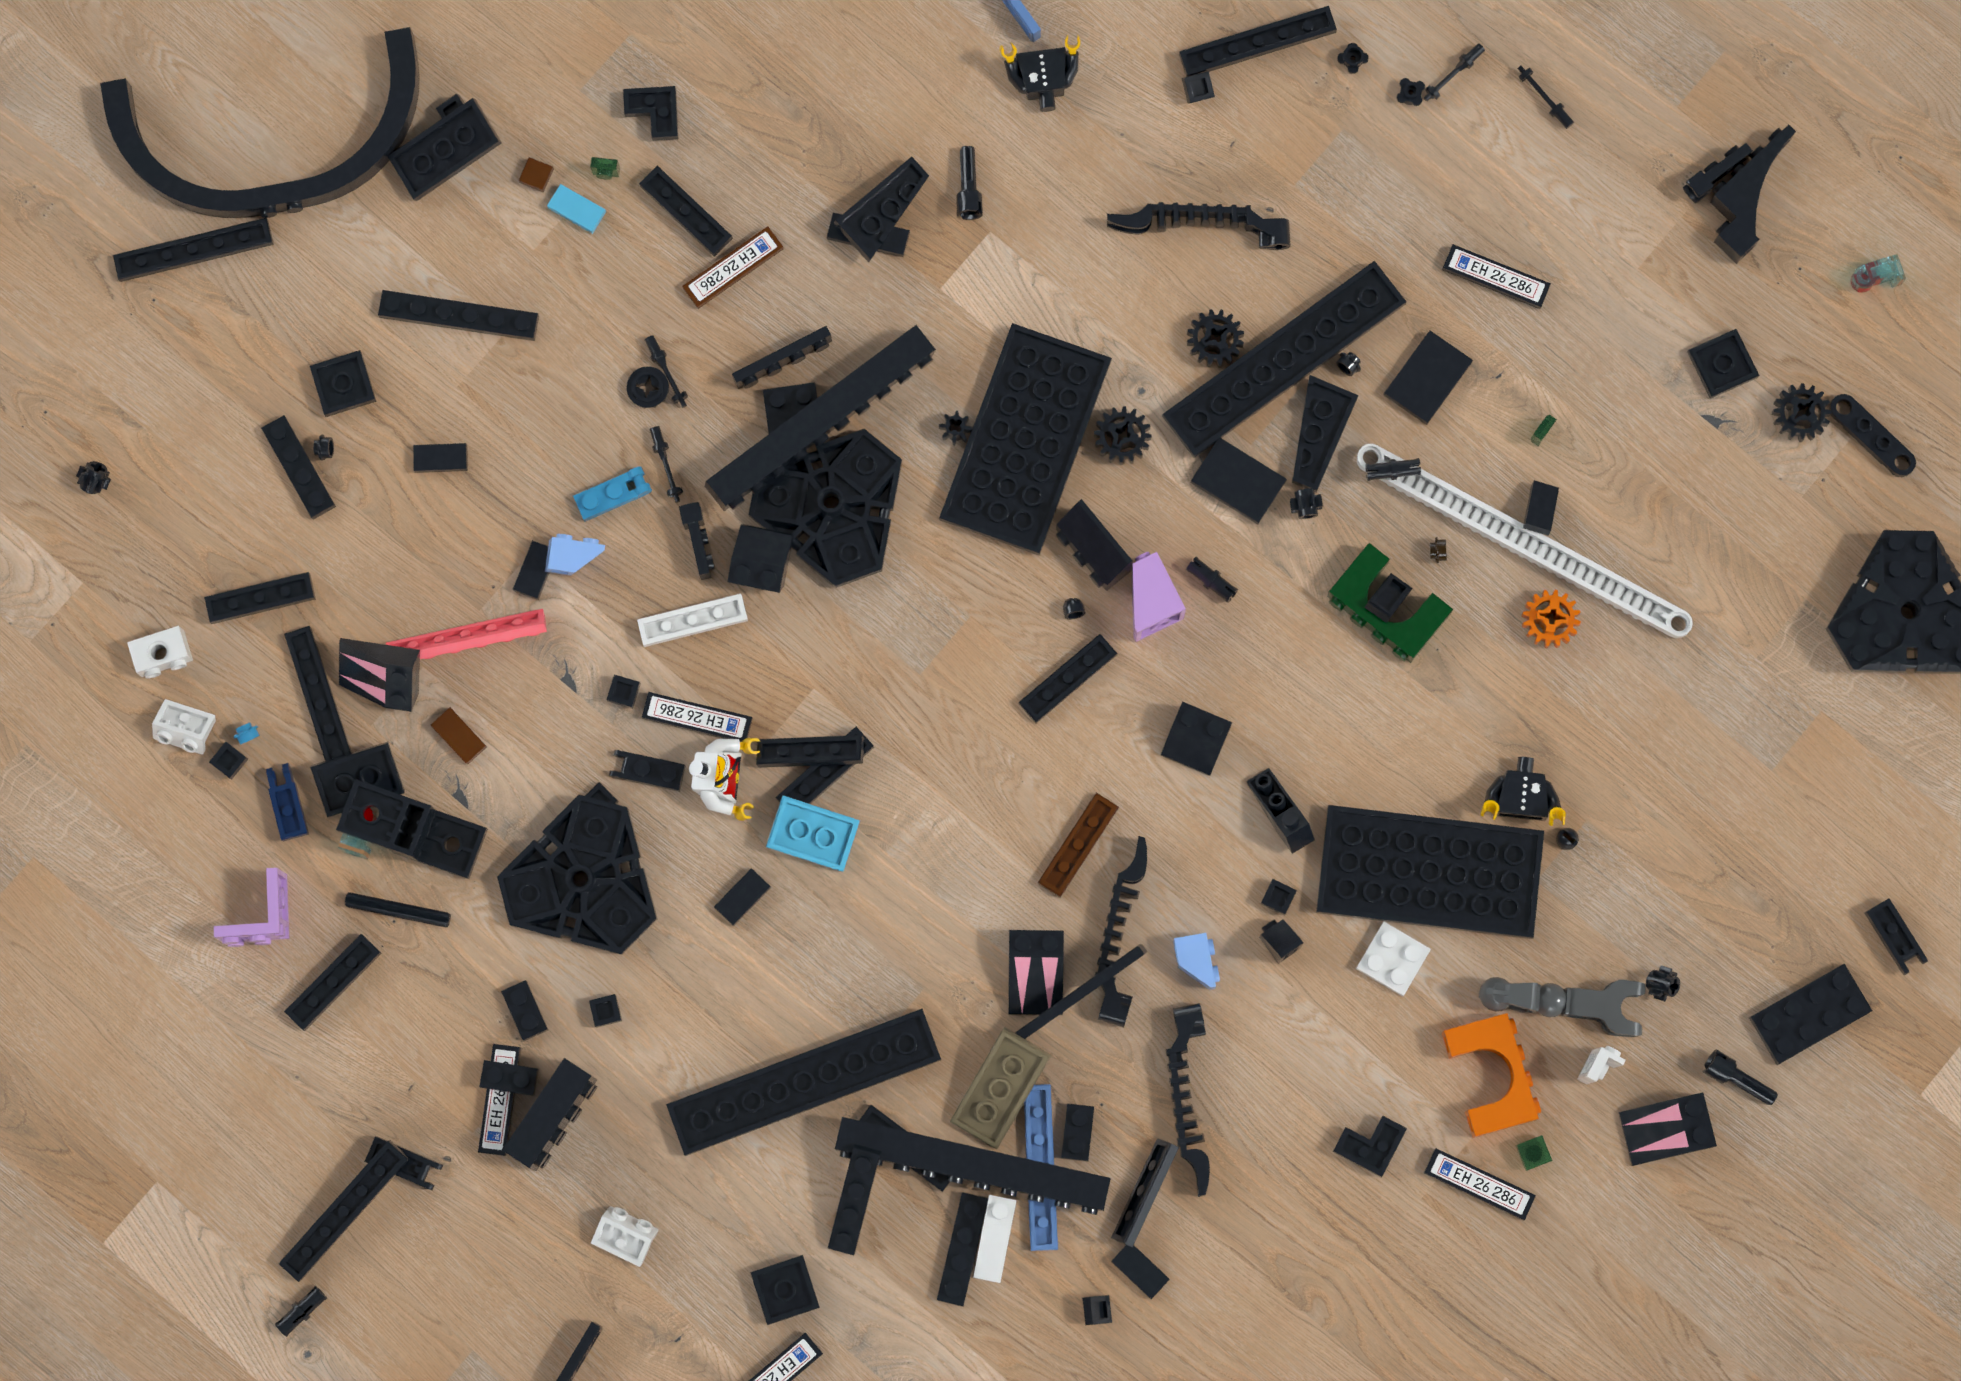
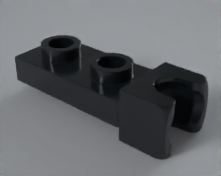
[1683,143,1753,204]
[679,502,715,580]

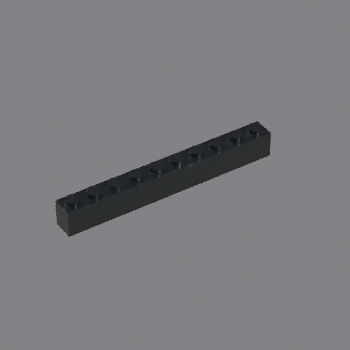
[704,325,936,511]
[835,1117,1111,1215]

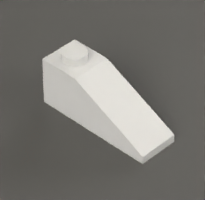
[973,1195,1017,1283]

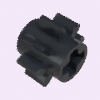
[939,411,972,446]
[76,461,111,494]
[1290,488,1323,519]
[1646,965,1680,1002]

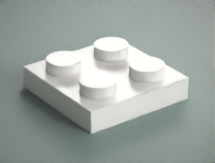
[1356,922,1431,997]

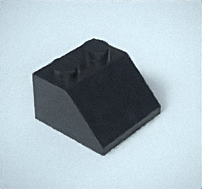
[727,524,793,593]
[1161,701,1232,776]

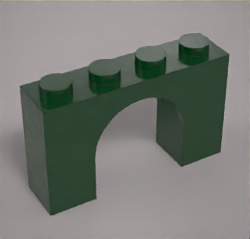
[1327,543,1453,663]

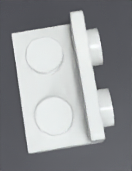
[152,699,216,754]
[1577,1046,1626,1084]
[591,1206,658,1267]

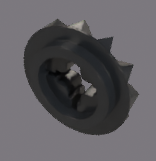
[626,366,669,409]

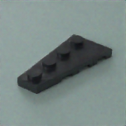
[834,156,929,262]
[1292,375,1359,493]

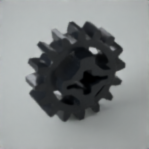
[1187,309,1244,368]
[1772,383,1832,442]
[1094,406,1152,465]

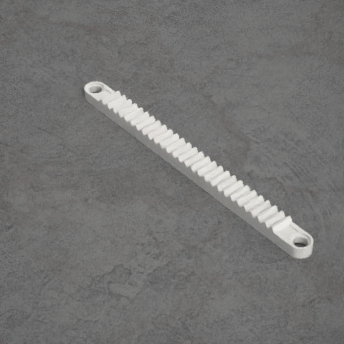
[1357,444,1693,638]

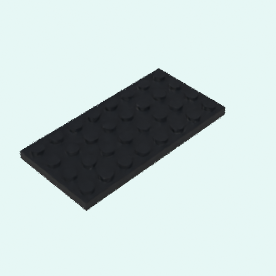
[939,323,1112,556]
[1316,805,1544,939]

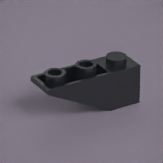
[1246,768,1315,854]

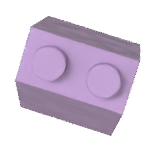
[1131,552,1186,642]

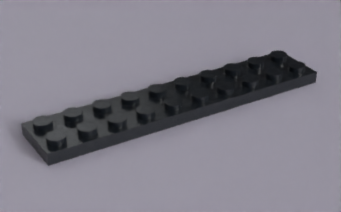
[1162,261,1407,458]
[666,1009,941,1156]

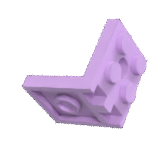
[214,868,289,947]

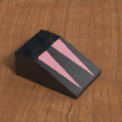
[339,638,420,712]
[1008,930,1064,1015]
[1619,1092,1717,1166]

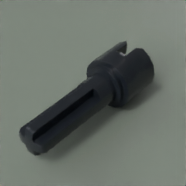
[956,146,983,220]
[1703,1049,1778,1105]

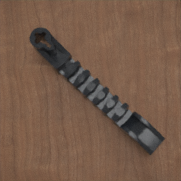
[1107,202,1291,250]
[1095,836,1147,1028]
[1166,1003,1210,1197]

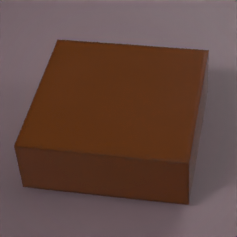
[519,157,554,192]

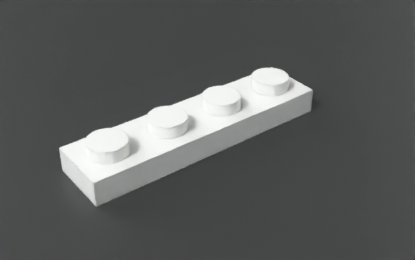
[637,594,748,647]

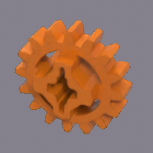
[1522,589,1581,648]

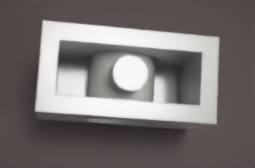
[127,626,193,679]

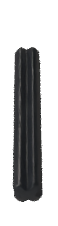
[345,892,451,927]

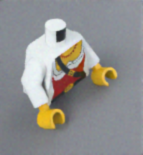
[689,738,760,821]

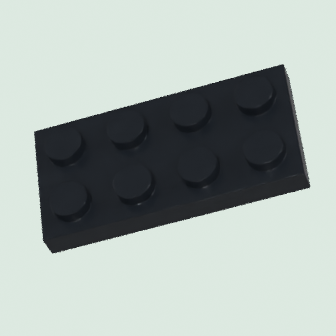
[388,98,502,201]
[1749,963,1873,1065]

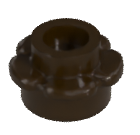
[1430,537,1447,563]

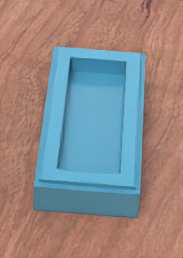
[547,184,606,234]

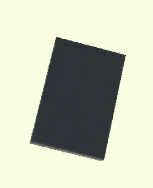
[1384,330,1473,425]
[1191,438,1287,524]
[310,741,405,817]

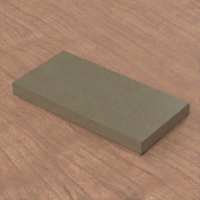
[950,1027,1051,1149]

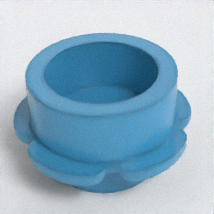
[233,723,260,745]

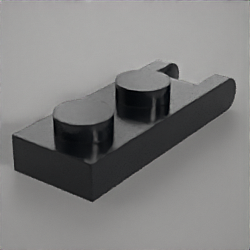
[609,750,686,792]
[1864,898,1928,975]
[364,1136,443,1191]

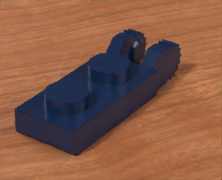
[266,763,309,842]

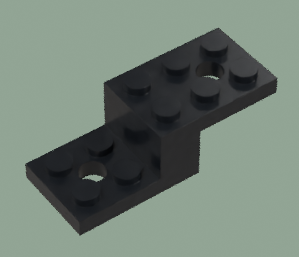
[336,779,488,879]

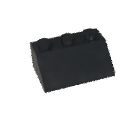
[1056,499,1133,591]

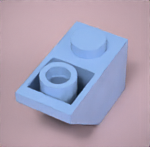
[545,534,605,576]
[1173,933,1220,990]

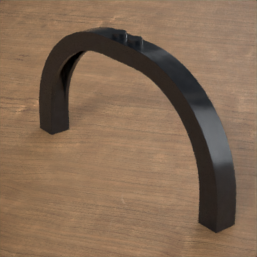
[100,27,420,218]

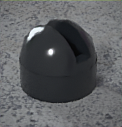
[1063,598,1086,620]
[1556,828,1579,850]

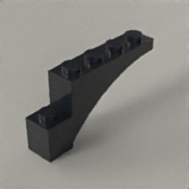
[1710,124,1796,264]

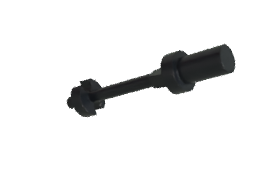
[1424,43,1485,101]
[1517,65,1574,129]
[644,335,688,408]
[649,426,683,503]

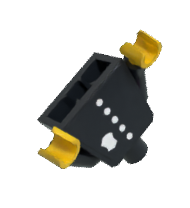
[999,35,1081,112]
[1480,757,1566,826]

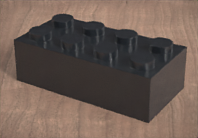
[503,1058,598,1171]

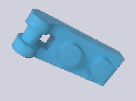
[573,466,652,522]

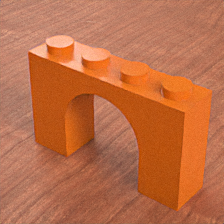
[1442,1013,1541,1138]

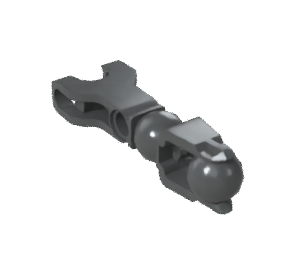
[1479,977,1646,1037]

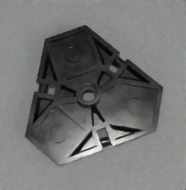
[748,429,902,588]
[1826,530,1961,674]
[497,795,658,955]

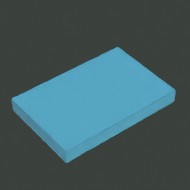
[766,795,860,872]

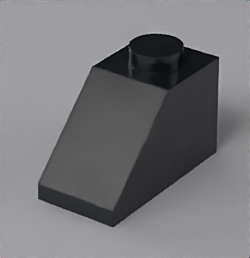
[1259,919,1303,964]

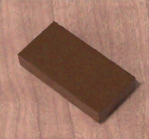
[431,707,487,765]

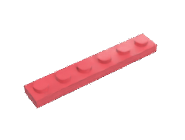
[386,609,547,659]

